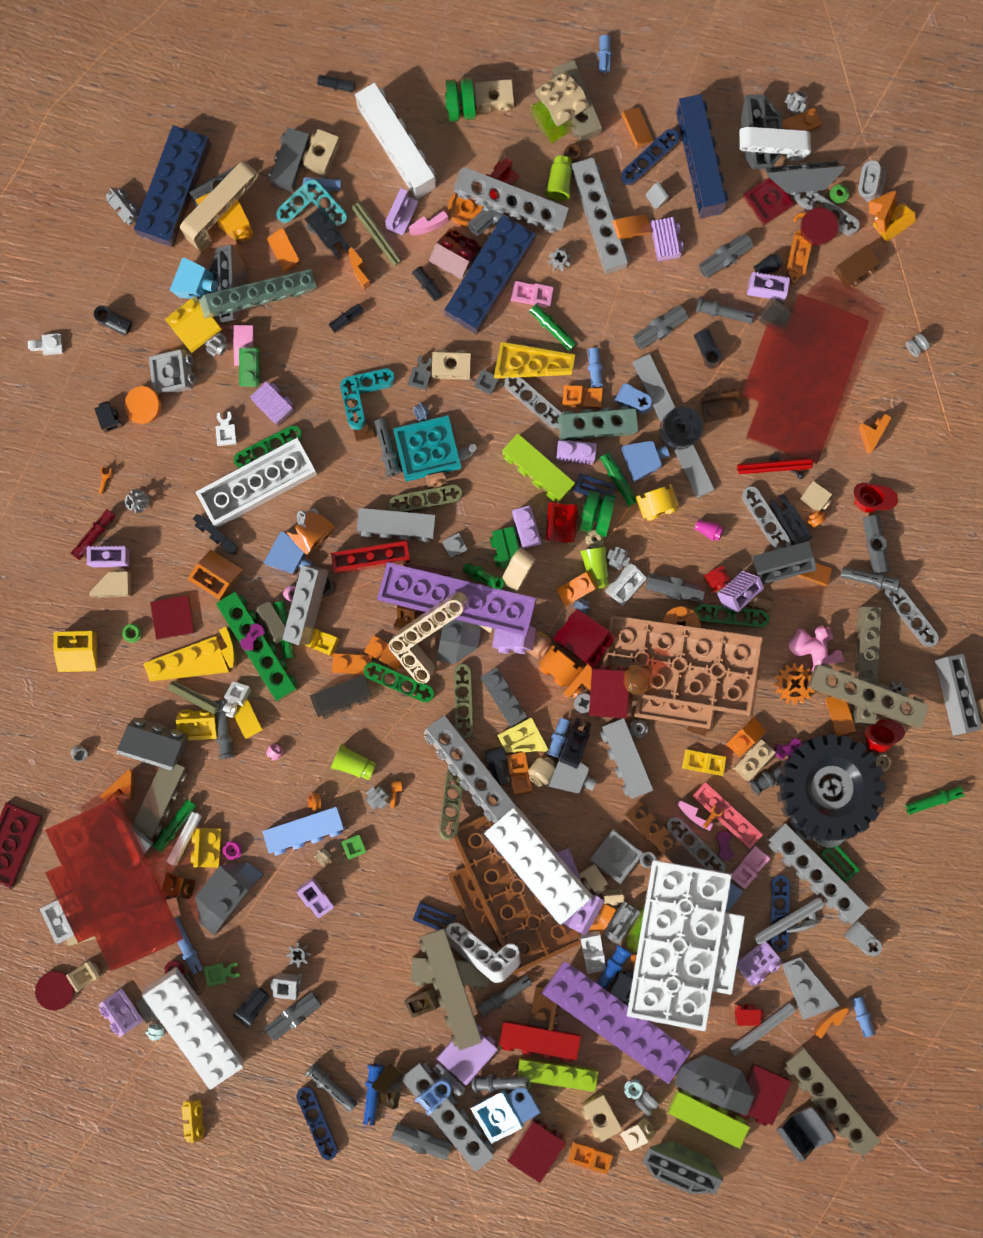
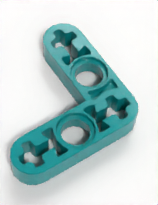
[276,179,347,226]
[340,369,395,430]

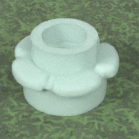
[146,1024,165,1040]
[624,1079,644,1099]

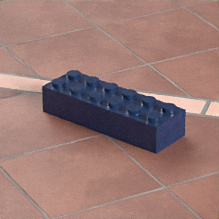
[676,94,728,219]
[134,125,211,248]
[444,215,536,334]

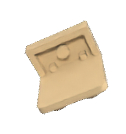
[535,72,589,127]

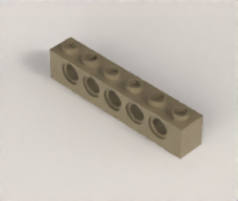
[852,607,881,724]
[807,663,929,728]
[783,1046,881,1157]

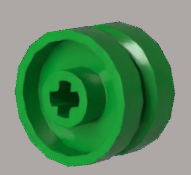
[445,77,476,122]
[580,490,616,537]

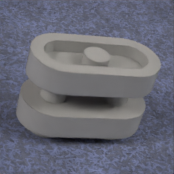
[858,160,886,203]

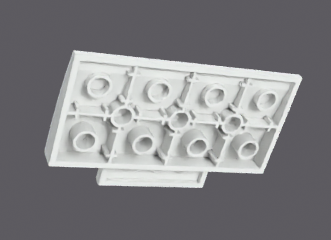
[627,860,745,1031]

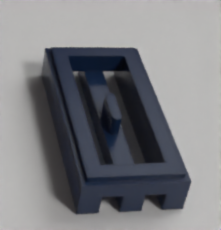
[573,473,616,501]
[413,902,455,934]

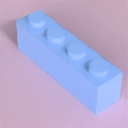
[262,807,345,856]

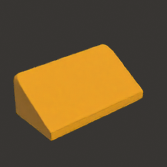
[873,203,916,242]

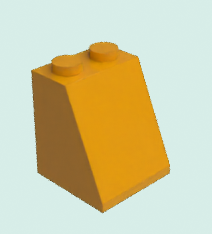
[196,193,254,243]

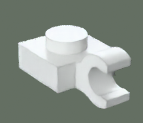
[28,333,63,355]
[223,682,251,718]

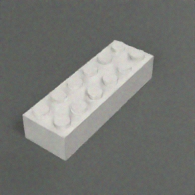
[355,83,437,200]
[196,438,317,528]
[484,807,593,925]
[142,967,243,1090]

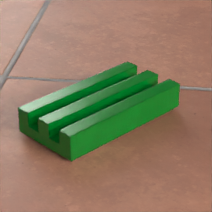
[819,846,860,883]

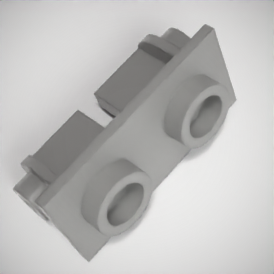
[106,187,139,225]
[603,902,639,944]

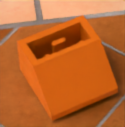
[187,550,243,601]

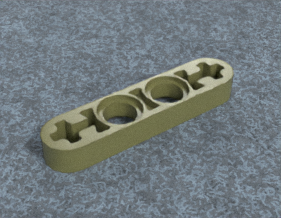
[389,485,462,512]
[454,664,473,739]
[439,769,463,841]

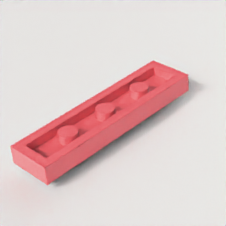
[692,782,763,849]

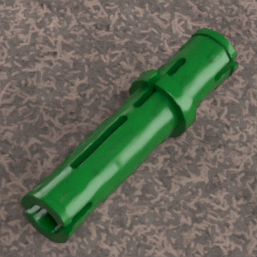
[529,303,578,351]
[599,452,637,507]
[463,563,504,590]
[273,601,295,660]
[905,785,965,815]
[152,799,197,853]

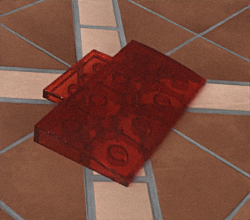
[741,294,869,464]
[45,797,183,971]

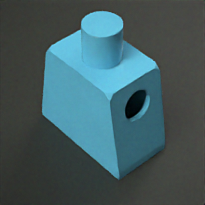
[170,258,218,299]

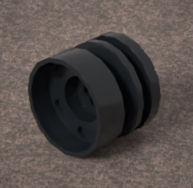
[659,407,703,450]

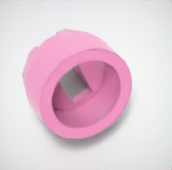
[283,586,296,601]
[266,743,283,760]

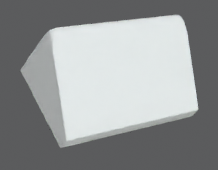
[605,563,647,606]

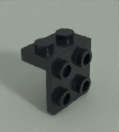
[776,1106,836,1162]

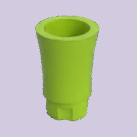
[544,155,572,201]
[580,547,609,589]
[331,744,376,780]

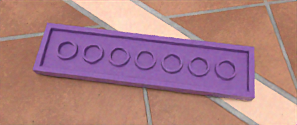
[377,562,537,637]
[542,961,691,1084]

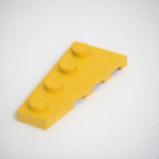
[494,342,575,378]
[143,636,229,682]

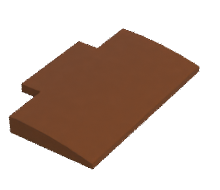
[447,799,581,975]

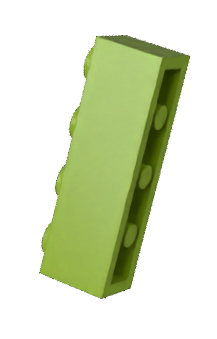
[502,433,575,503]
[517,1057,598,1092]
[667,1089,750,1149]

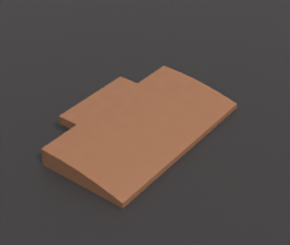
[603,615,763,729]

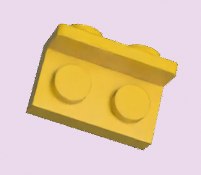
[176,709,217,740]
[191,828,222,868]

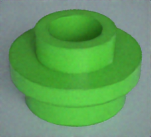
[830,184,849,204]
[122,624,142,643]

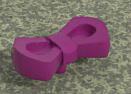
[240,624,265,651]
[774,738,801,759]
[716,831,734,860]

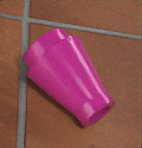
[694,519,724,541]

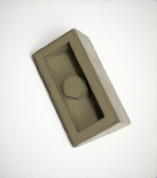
[256,602,285,645]

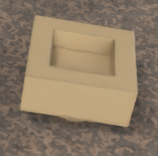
[603,888,624,905]

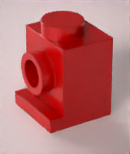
[703,566,730,593]
[735,1004,764,1026]

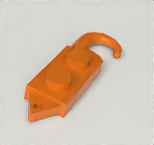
[786,212,812,285]

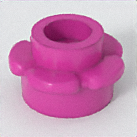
[223,841,242,860]

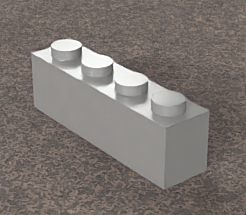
[357,508,436,543]
[282,565,329,645]
[935,654,982,736]
[600,718,653,799]

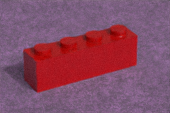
[331,541,411,574]
[499,1020,581,1062]

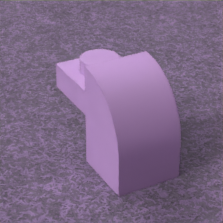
[296,877,334,919]

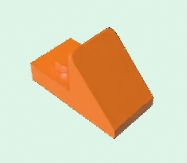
[869,191,897,233]
[859,414,892,454]
[364,635,401,671]
[563,665,592,698]
[726,717,767,758]
[100,769,135,802]

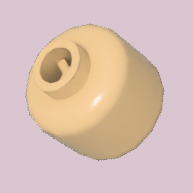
[528,757,556,787]

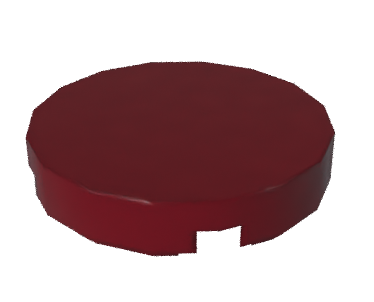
[800,207,839,245]
[35,971,75,1011]

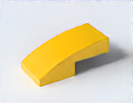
[219,627,236,669]
[305,628,340,656]
[234,697,263,739]
[682,750,726,776]

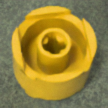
[636,484,679,521]

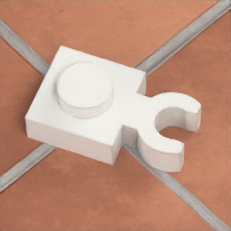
[215,412,237,446]

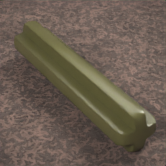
[168,680,219,714]

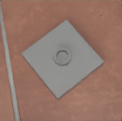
[589,829,644,884]

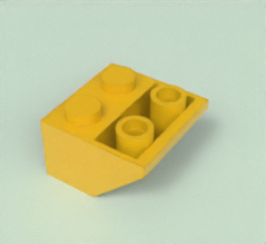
[53,631,97,672]

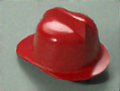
[853,482,899,513]
[865,719,905,753]

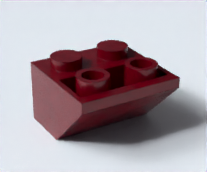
[429,228,483,279]

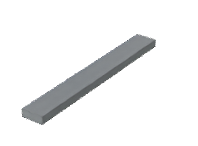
[632,354,715,498]

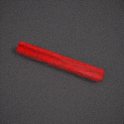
[737,458,813,475]

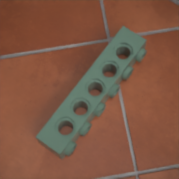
[199,269,316,319]

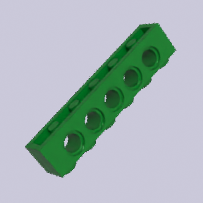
[216,592,298,702]

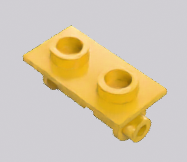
[182,1099,204,1143]

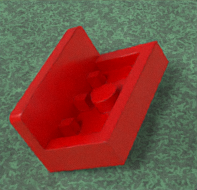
[486,157,519,199]
[545,502,578,544]

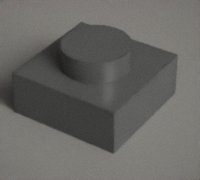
[474,369,499,396]

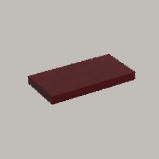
[0,802,43,889]

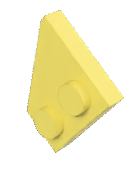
[497,717,548,752]

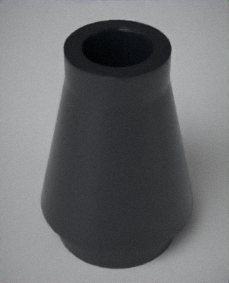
[753,253,783,274]

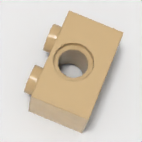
[474,79,514,113]
[302,129,340,177]
[432,350,471,380]
[732,739,776,781]
[581,1092,622,1142]

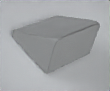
[646,182,668,209]

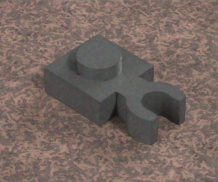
[408,355,432,391]

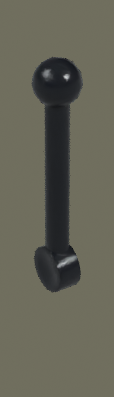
[770,454,804,479]

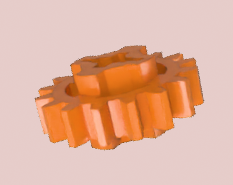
[773,663,815,705]

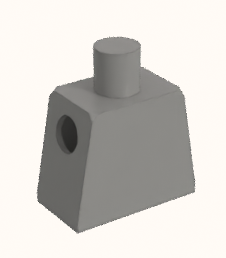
[548,753,597,794]

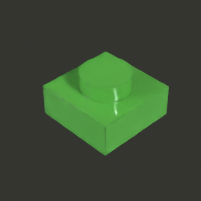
[341,834,367,860]

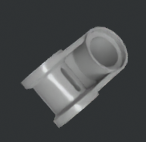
[844,921,882,956]

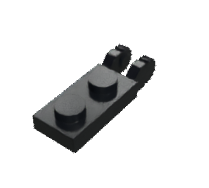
[305,207,350,260]
[769,494,813,545]
[193,514,238,555]
[559,717,591,769]

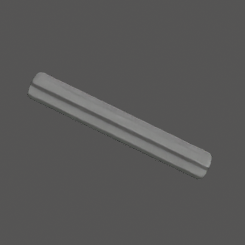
[754,898,824,945]
[729,1003,796,1056]

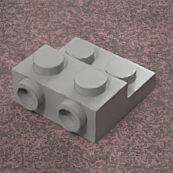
[149,350,196,395]

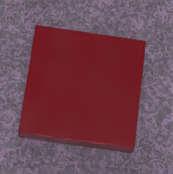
[743,178,795,227]
[150,595,195,640]

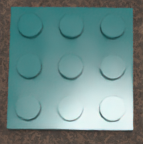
[393,416,461,482]

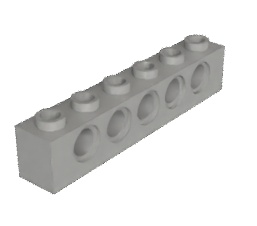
[571,158,630,275]
[453,167,569,233]
[424,715,516,824]
[767,823,869,924]
[402,1061,494,1172]

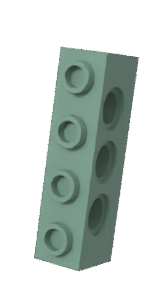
[558,406,638,440]

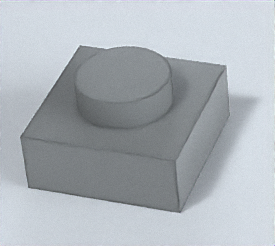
[442,533,468,559]

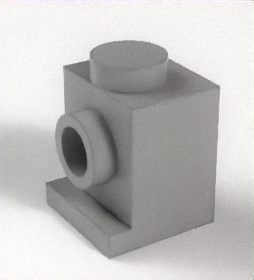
[271,973,302,1000]

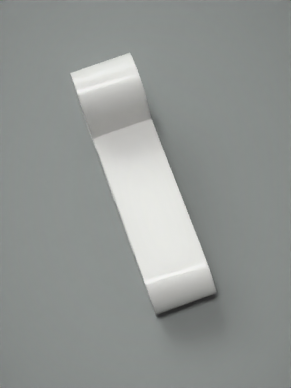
[739,127,811,161]
[446,923,521,983]

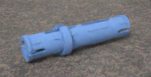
[167,917,204,975]

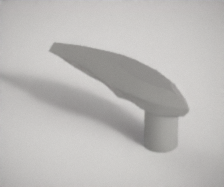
[457,444,477,461]
[787,912,820,932]

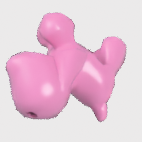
[789,625,844,672]

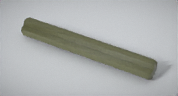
[352,202,402,266]

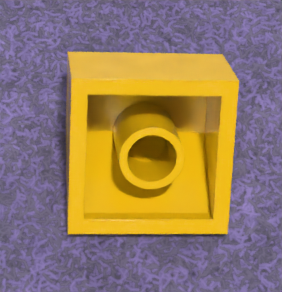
[165,296,222,353]

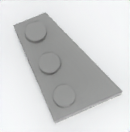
[781,957,840,1020]

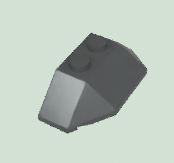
[741,94,783,169]
[765,160,844,195]
[208,244,247,323]
[436,619,481,664]
[195,862,263,935]
[674,1055,754,1115]
[642,1141,723,1194]

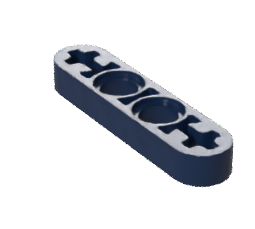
[621,129,679,186]
[770,875,790,952]
[296,1086,338,1160]

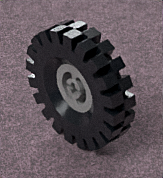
[776,734,886,841]

